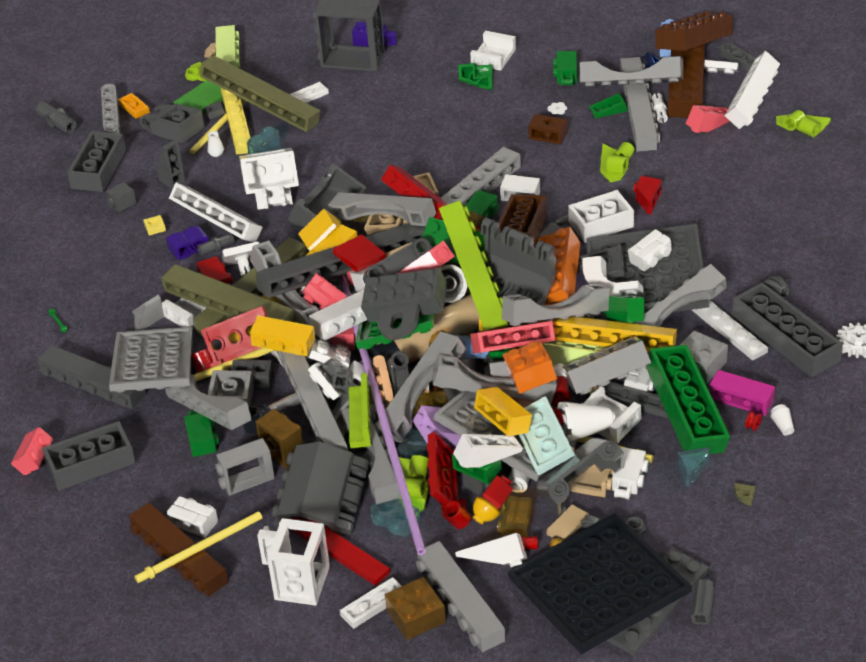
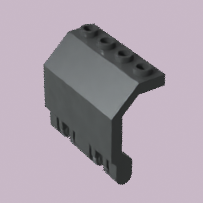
[481,217,556,305]
[271,442,369,535]

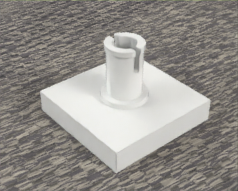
[222,242,259,277]

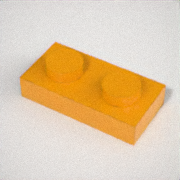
[118,93,150,119]

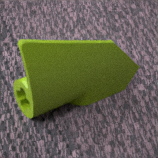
[776,110,831,138]
[600,142,635,182]
[398,455,429,515]

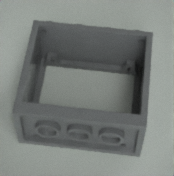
[313,0,385,71]

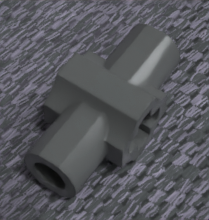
[323,358,356,396]

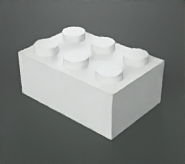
[568,190,634,243]

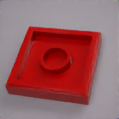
[333,235,386,273]

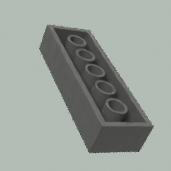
[732,282,843,378]

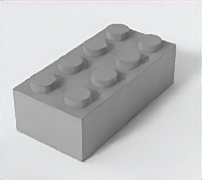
[562,336,651,395]

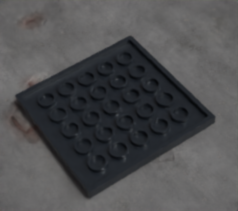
[508,513,692,655]

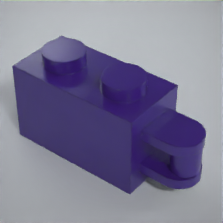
[352,22,397,48]

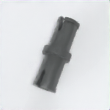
[197,233,235,256]

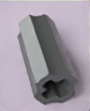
[690,579,715,625]

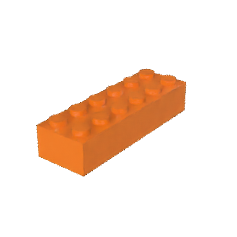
[537,226,580,305]

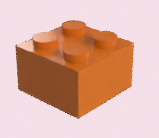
[502,340,557,394]

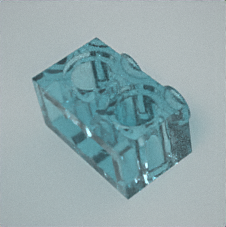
[370,498,420,538]

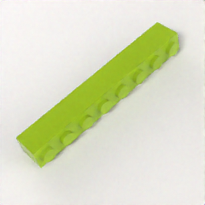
[439,200,510,331]

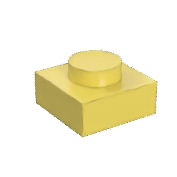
[143,215,166,235]

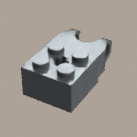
[139,103,204,143]

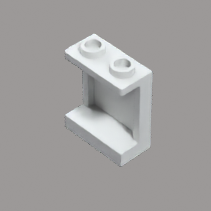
[470,31,516,71]
[162,298,206,329]
[581,387,641,444]

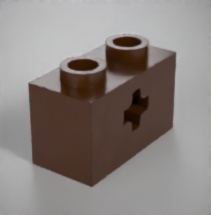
[528,114,568,145]

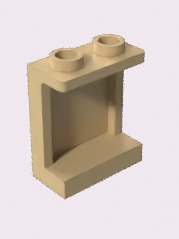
[568,447,614,498]

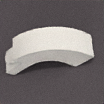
[583,256,643,296]

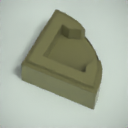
[734,483,756,506]

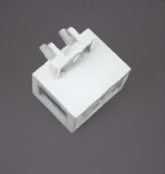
[239,148,299,210]
[257,518,330,606]

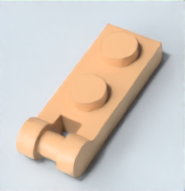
[373,355,393,410]

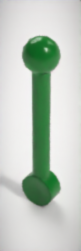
[48,309,68,333]

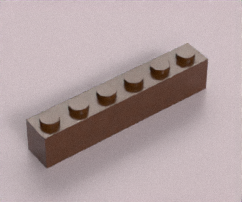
[129,502,228,597]

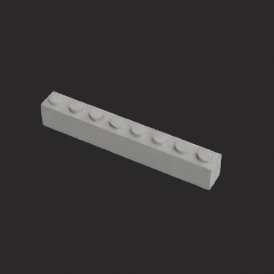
[620,57,660,151]

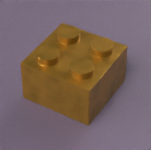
[255,409,304,469]
[385,577,446,640]

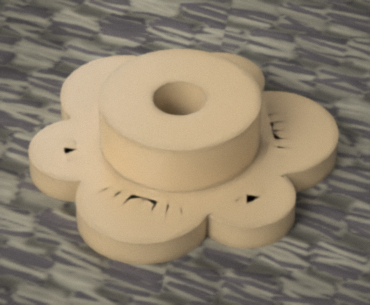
[204,42,216,58]

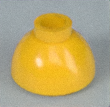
[472,497,500,525]

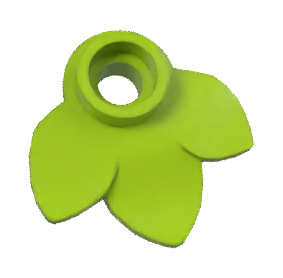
[185,62,206,81]

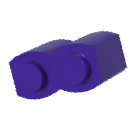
[166,226,209,260]

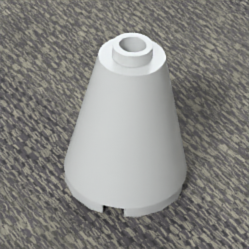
[439,264,468,303]
[557,402,615,442]

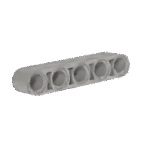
[101,84,121,134]

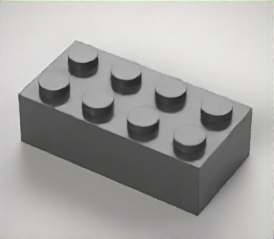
[67,131,126,192]
[42,421,135,491]

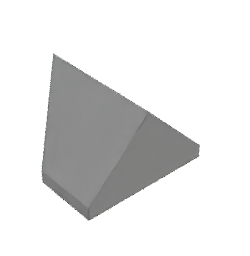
[132,295,164,331]

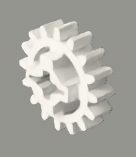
[836,323,866,358]

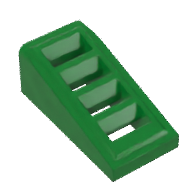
[589,93,628,119]

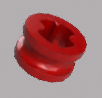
[745,411,762,431]

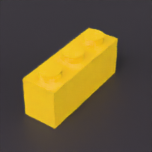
[250,315,315,357]
[474,387,532,436]

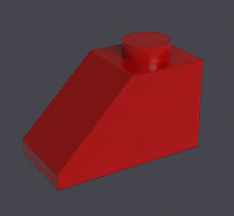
[633,176,662,214]
[481,475,513,509]

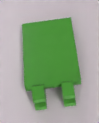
[173,80,223,115]

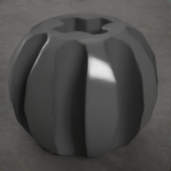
[763,276,789,299]

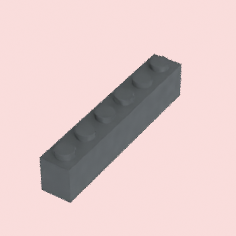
[37,345,147,409]

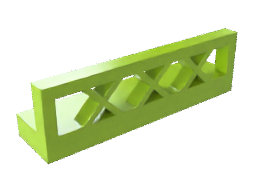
[349,373,371,448]

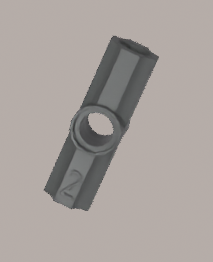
[36,101,77,134]

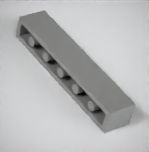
[416,541,505,652]

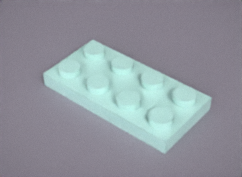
[518,396,575,475]

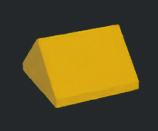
[298,209,342,251]

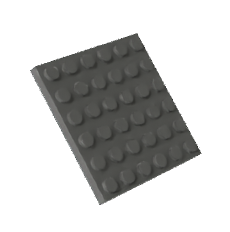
[586,224,709,319]

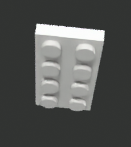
[309,337,351,369]

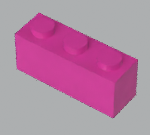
[709,370,775,416]

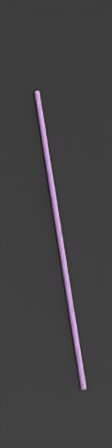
[338,274,426,555]

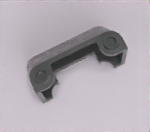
[287,163,367,228]
[536,438,624,518]

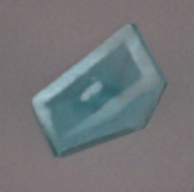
[677,447,710,488]

